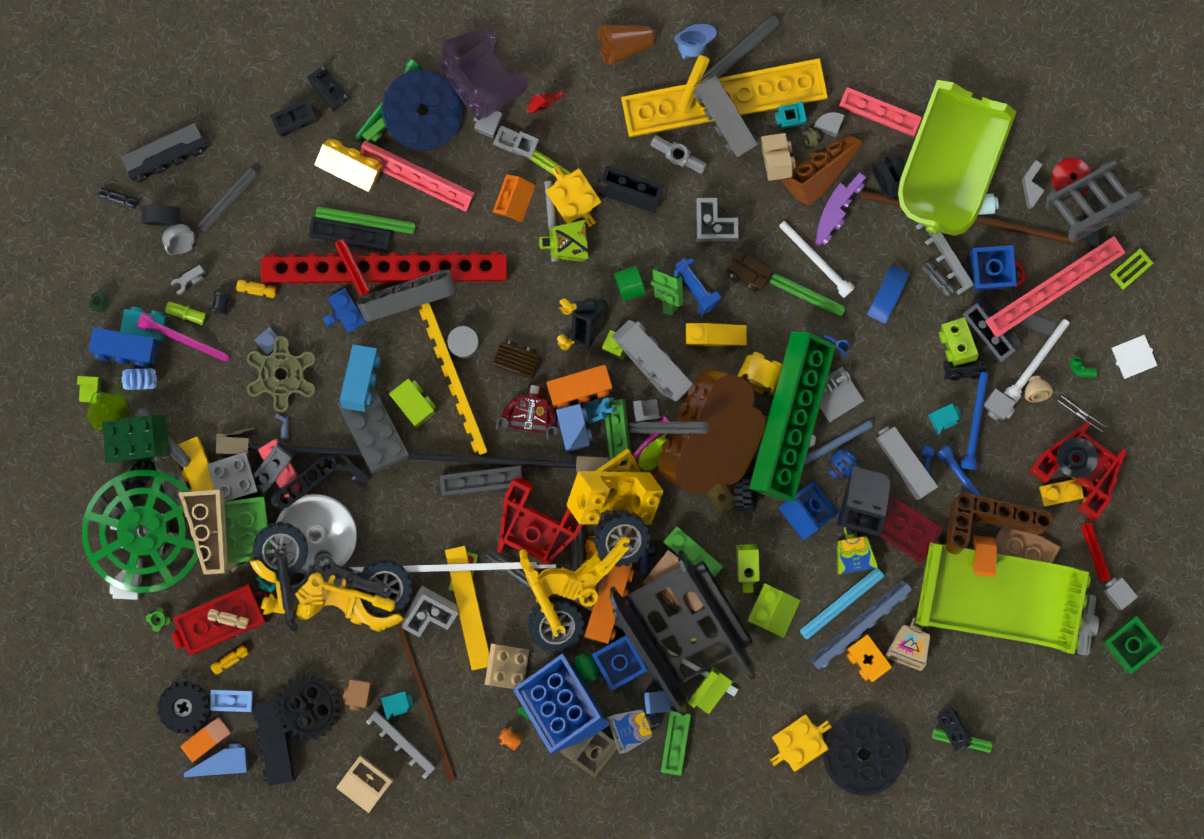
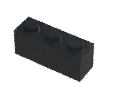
[598,166,664,214]
[962,296,1023,362]

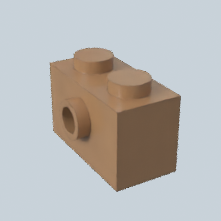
[343,679,373,711]

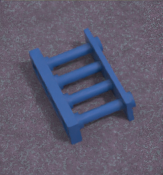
[673,258,721,319]

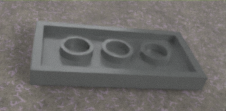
[337,387,409,474]

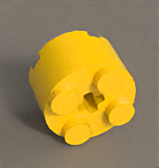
[738,352,782,396]

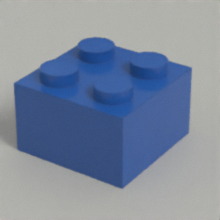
[592,635,648,691]

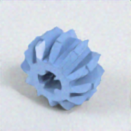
[122,368,157,390]

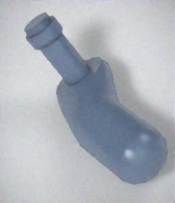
[275,414,289,441]

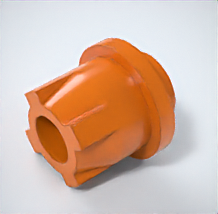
[498,726,523,751]

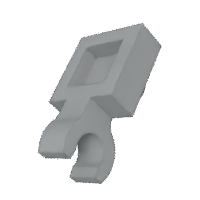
[171,265,206,295]

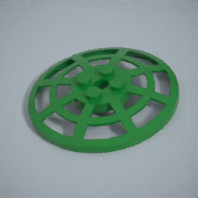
[82,470,199,593]

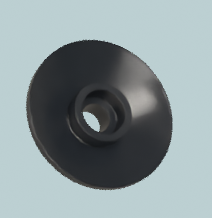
[1056,437,1098,478]

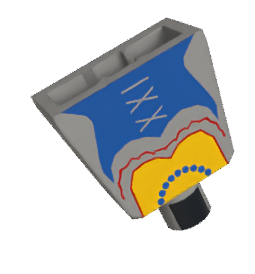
[606,709,659,754]

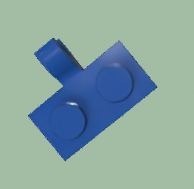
[323,288,366,334]

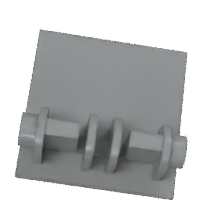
[820,367,864,423]
[207,452,257,502]

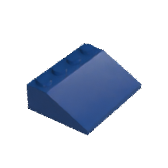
[513,653,610,754]

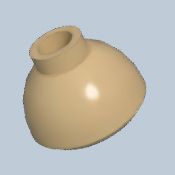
[1025,376,1053,402]

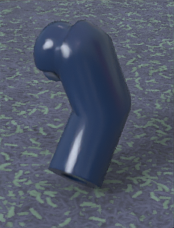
[639,545,656,574]

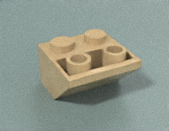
[337,755,394,813]

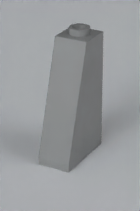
[876,426,938,500]

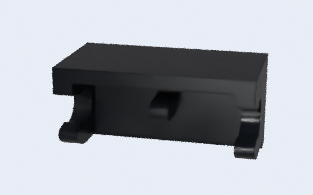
[307,66,351,112]

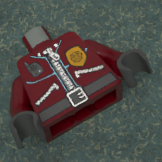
[495,385,559,440]

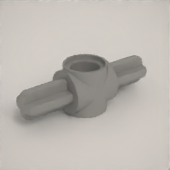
[650,136,707,174]
[1077,595,1099,655]

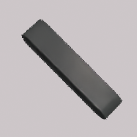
[356,270,457,321]

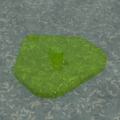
[86,392,129,430]

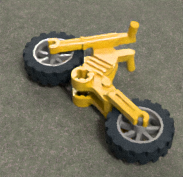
[519,510,650,653]

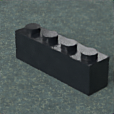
[252,701,295,786]

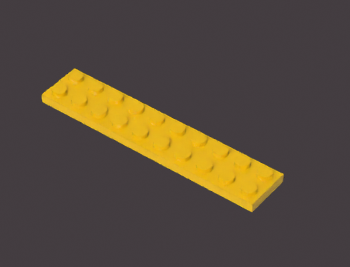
[621,58,828,138]

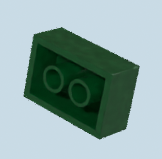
[102,415,170,463]

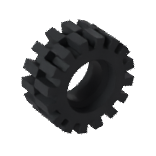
[734,475,758,512]

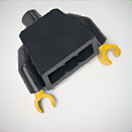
[557,298,608,350]

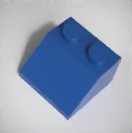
[969,245,1017,291]
[779,481,839,540]

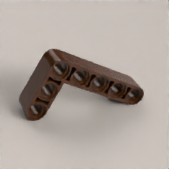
[946,493,1053,555]

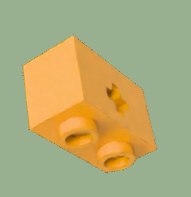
[846,634,892,682]

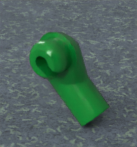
[1069,356,1097,378]

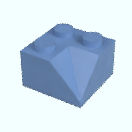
[556,404,593,452]

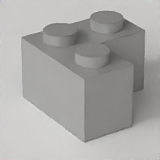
[696,198,738,242]
[401,586,458,637]

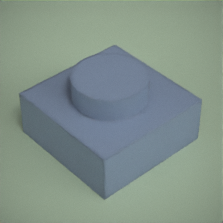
[254,327,278,355]

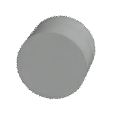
[447,326,479,359]

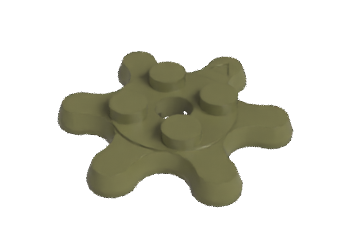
[247,336,315,412]

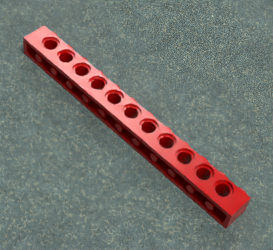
[261,251,507,284]

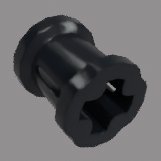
[210,291,232,315]

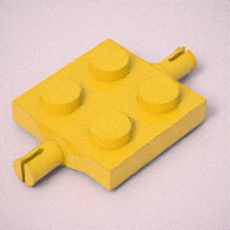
[545,165,601,227]
[770,714,832,772]

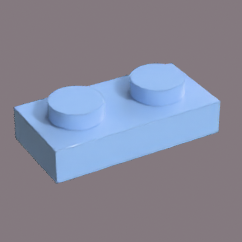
[210,690,253,712]

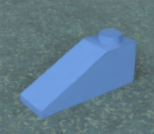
[184,743,249,777]

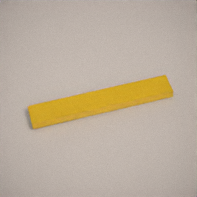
[445,546,490,670]

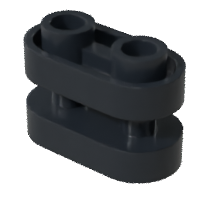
[871,154,905,200]

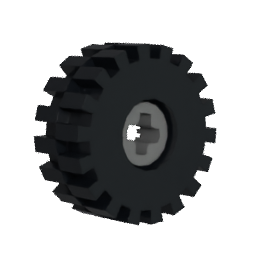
[157,682,210,734]

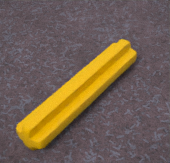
[677,55,709,113]

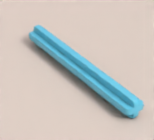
[800,568,884,639]

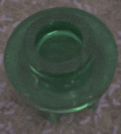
[89,292,110,313]

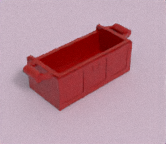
[171,584,270,656]

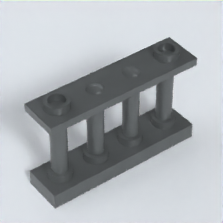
[1045,160,1143,244]

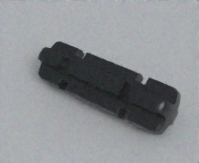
[98,187,138,209]

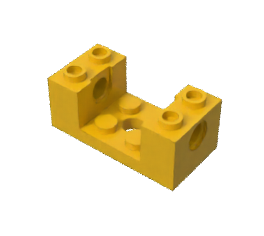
[567,471,663,525]

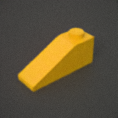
[686,323,747,346]

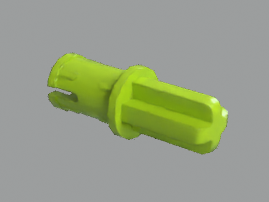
[165,302,207,325]

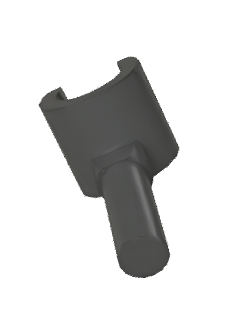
[98,495,122,518]

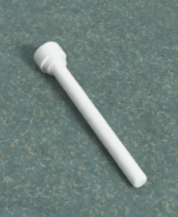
[779,221,855,298]
[1003,319,1069,403]

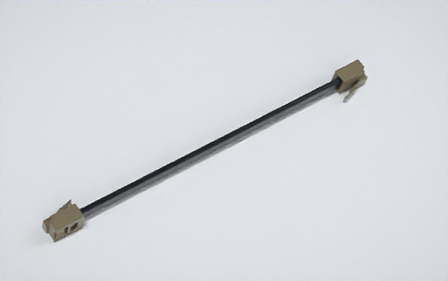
[216,427,610,486]

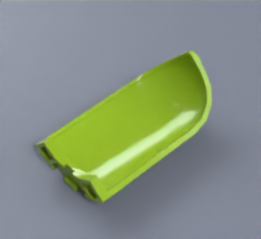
[898,80,1017,236]

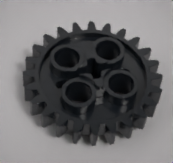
[273,674,341,741]

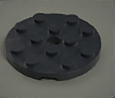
[823,712,905,796]

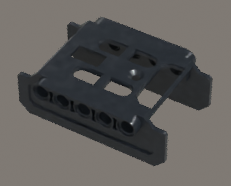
[609,549,755,716]

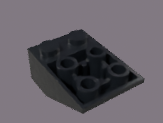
[836,466,892,536]

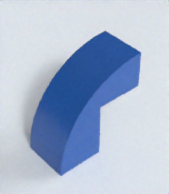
[867,265,910,324]

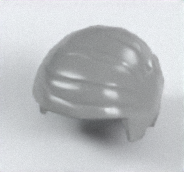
[162,224,195,255]

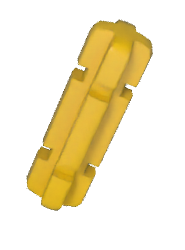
[236,280,277,298]
[211,645,249,675]

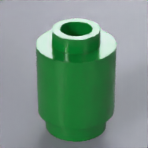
[573,652,601,684]

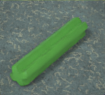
[932,728,993,753]

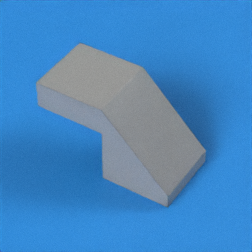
[493,126,539,158]
[1022,160,1044,209]

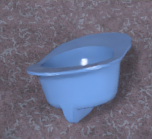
[674,24,717,59]

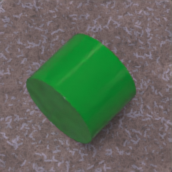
[613,266,646,302]

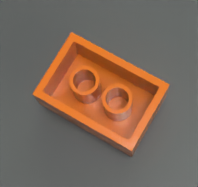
[546,365,612,409]

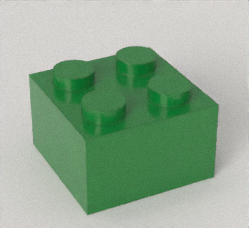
[1101,616,1163,674]

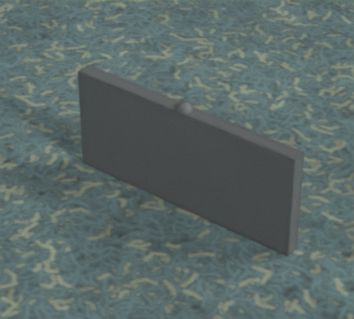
[1022,314,1057,336]

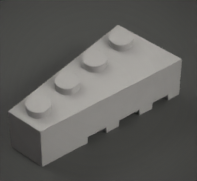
[612,320,692,401]

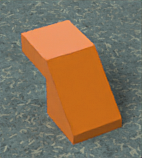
[972,535,997,577]
[180,717,231,763]

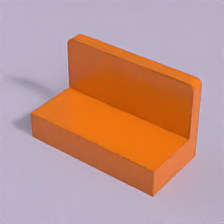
[493,174,535,223]

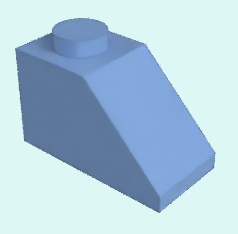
[644,691,674,714]

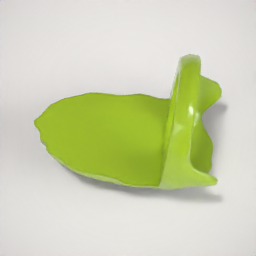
[638,434,667,470]

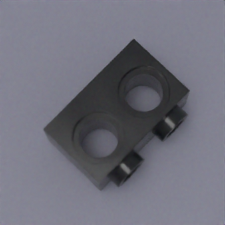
[270,99,317,138]

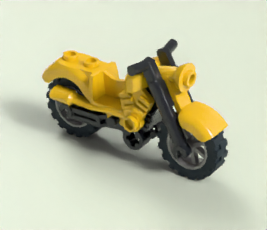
[249,522,412,632]

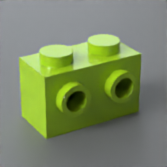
[939,317,978,367]

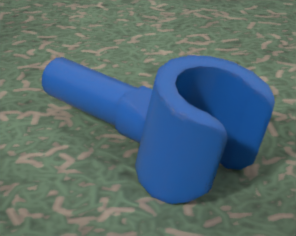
[823,334,851,356]
[921,445,934,474]

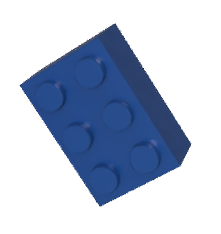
[88,327,160,368]

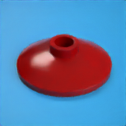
[1052,158,1091,198]

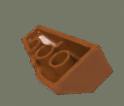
[780,135,863,206]

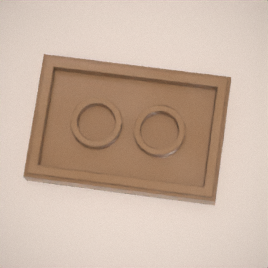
[994,527,1061,563]

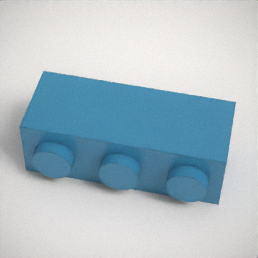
[340,345,381,412]

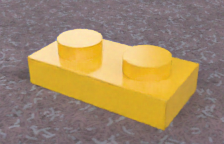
[1039,480,1084,507]

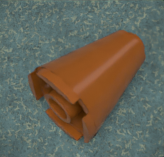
[598,25,656,65]

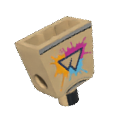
[885,618,930,671]

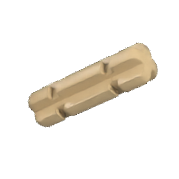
[208,609,249,629]

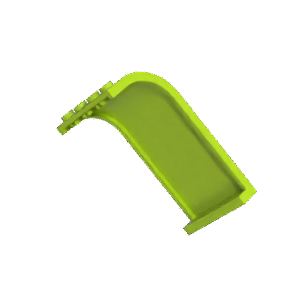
[916,542,1090,654]

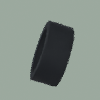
[142,205,180,226]

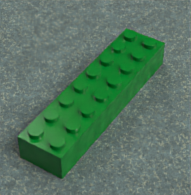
[749,331,836,502]

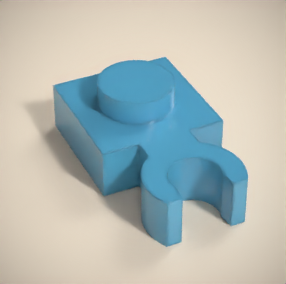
[582,397,617,424]

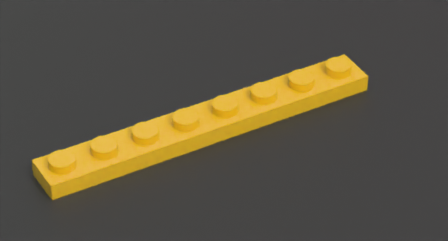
[419,303,488,456]

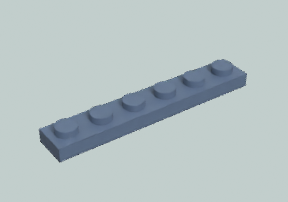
[809,580,912,670]

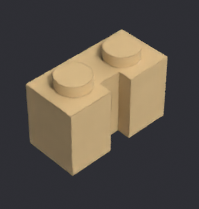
[761,133,795,181]

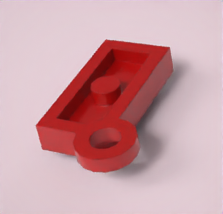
[526,90,566,114]

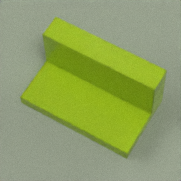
[688,667,733,714]

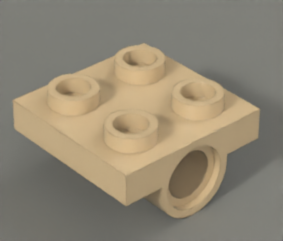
[485,644,529,689]

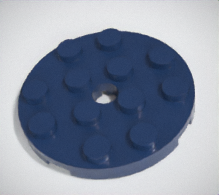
[382,70,462,151]

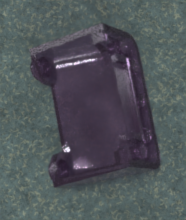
[440,27,528,120]

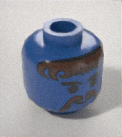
[828,449,858,479]

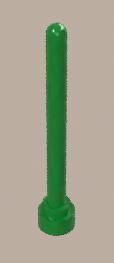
[355,59,422,141]

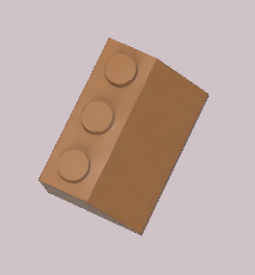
[643,550,703,614]

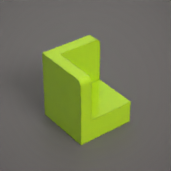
[77,376,101,403]

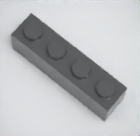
[693,73,758,157]

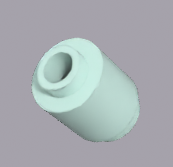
[978,193,999,215]

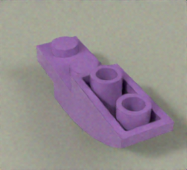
[815,173,866,247]

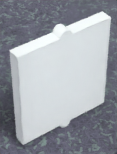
[1111,335,1157,379]

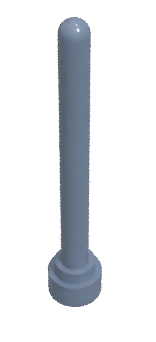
[804,420,873,466]

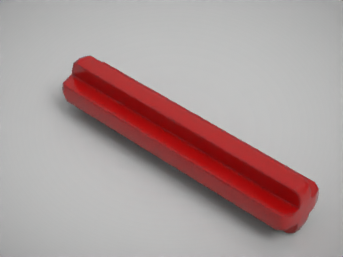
[335,239,370,296]
[1081,523,1111,582]

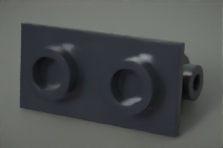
[943,358,987,381]
[122,460,154,503]
[936,705,972,752]

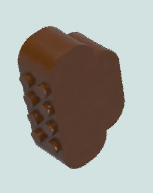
[658,368,765,494]

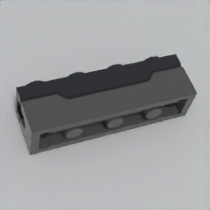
[121,123,207,183]

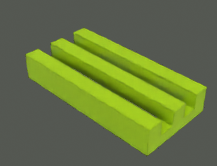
[1110,248,1154,290]

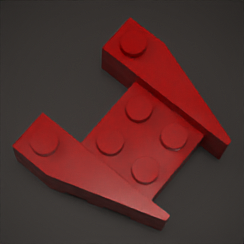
[1027,422,1126,521]
[497,475,583,573]

